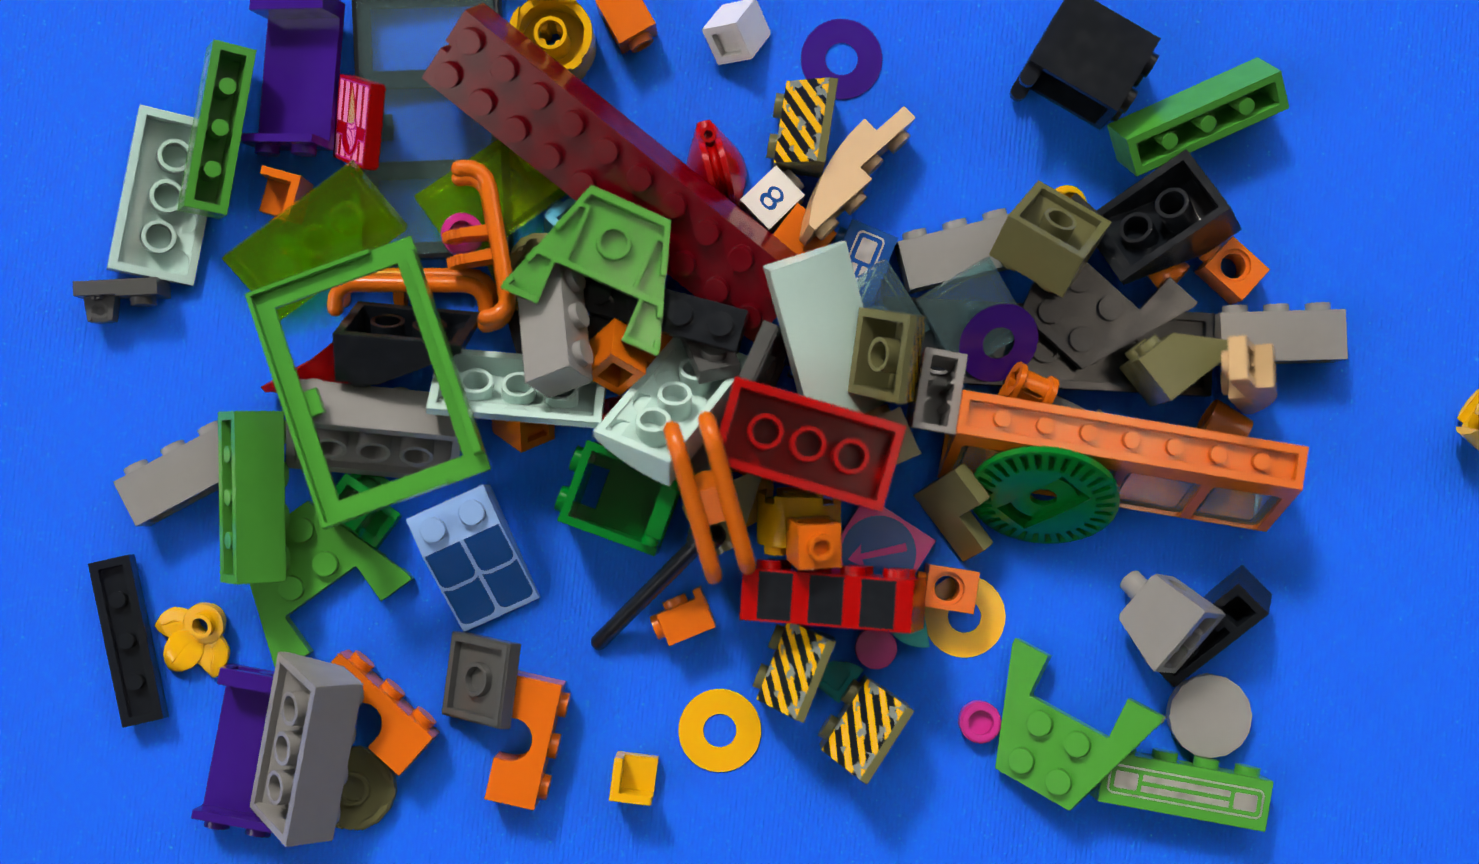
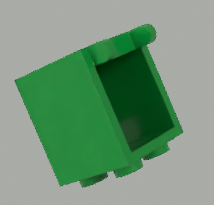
[554,440,681,556]

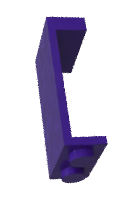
[240,0,345,157]
[191,663,274,838]

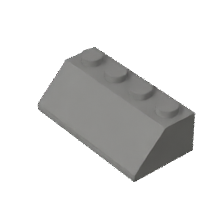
[286,378,461,478]
[250,652,364,847]

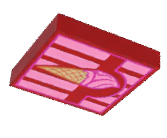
[333,74,386,170]

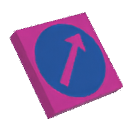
[832,506,936,575]

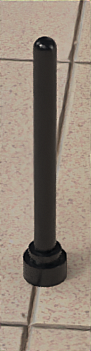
[591,523,727,650]

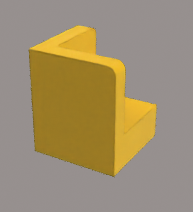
[609,751,659,806]

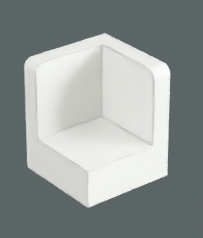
[702,0,771,65]

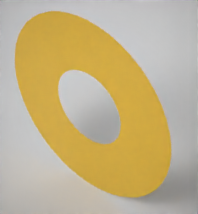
[925,577,1006,658]
[678,689,761,772]

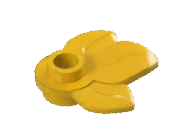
[155,602,230,678]

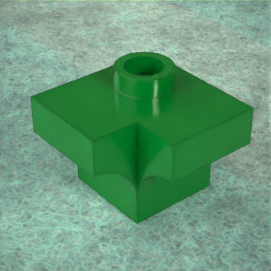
[335,473,402,550]

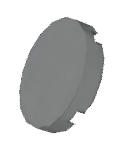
[1165,673,1252,758]

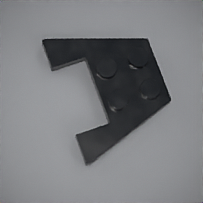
[1022,193,1198,370]

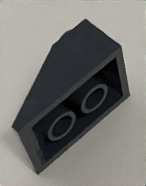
[1096,149,1242,285]
[333,301,479,387]

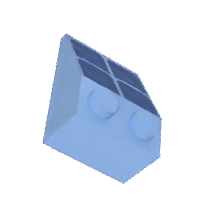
[406,484,541,632]

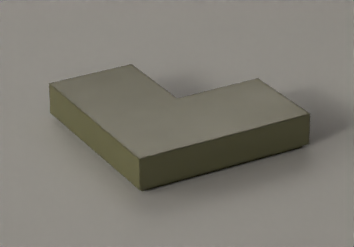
[913,463,993,562]

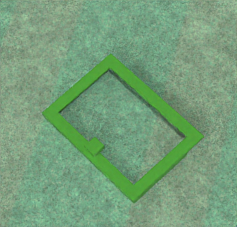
[245,236,491,529]

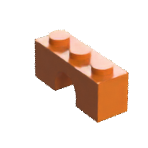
[330,649,440,776]
[484,670,571,810]

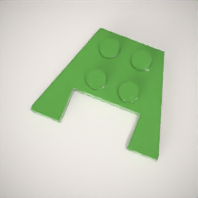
[501,185,671,357]
[250,501,414,666]
[995,638,1166,811]

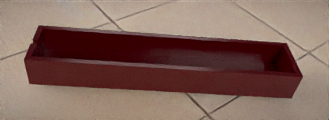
[422,3,797,343]

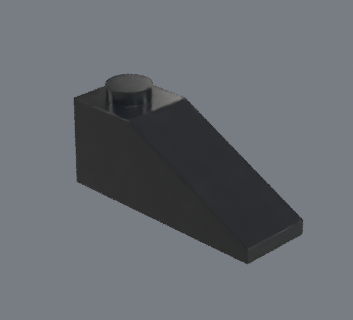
[1159,565,1272,687]

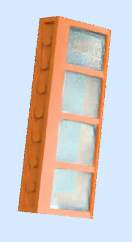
[937,390,1309,532]

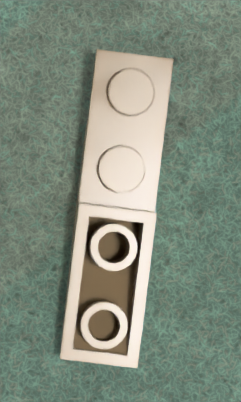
[799,106,916,246]
[1221,335,1277,414]

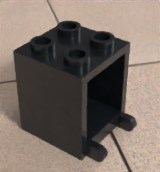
[1010,0,1161,130]

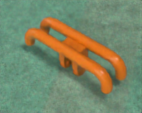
[442,160,516,333]
[327,268,499,317]
[663,411,756,585]

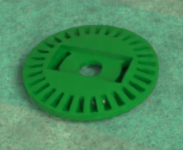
[973,446,1120,544]

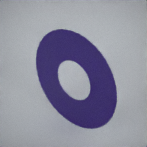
[801,19,882,99]
[959,304,1038,382]

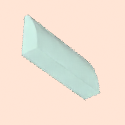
[106,104,207,286]
[763,240,887,413]
[593,337,748,486]
[426,349,606,428]

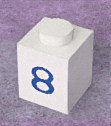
[740,166,805,233]

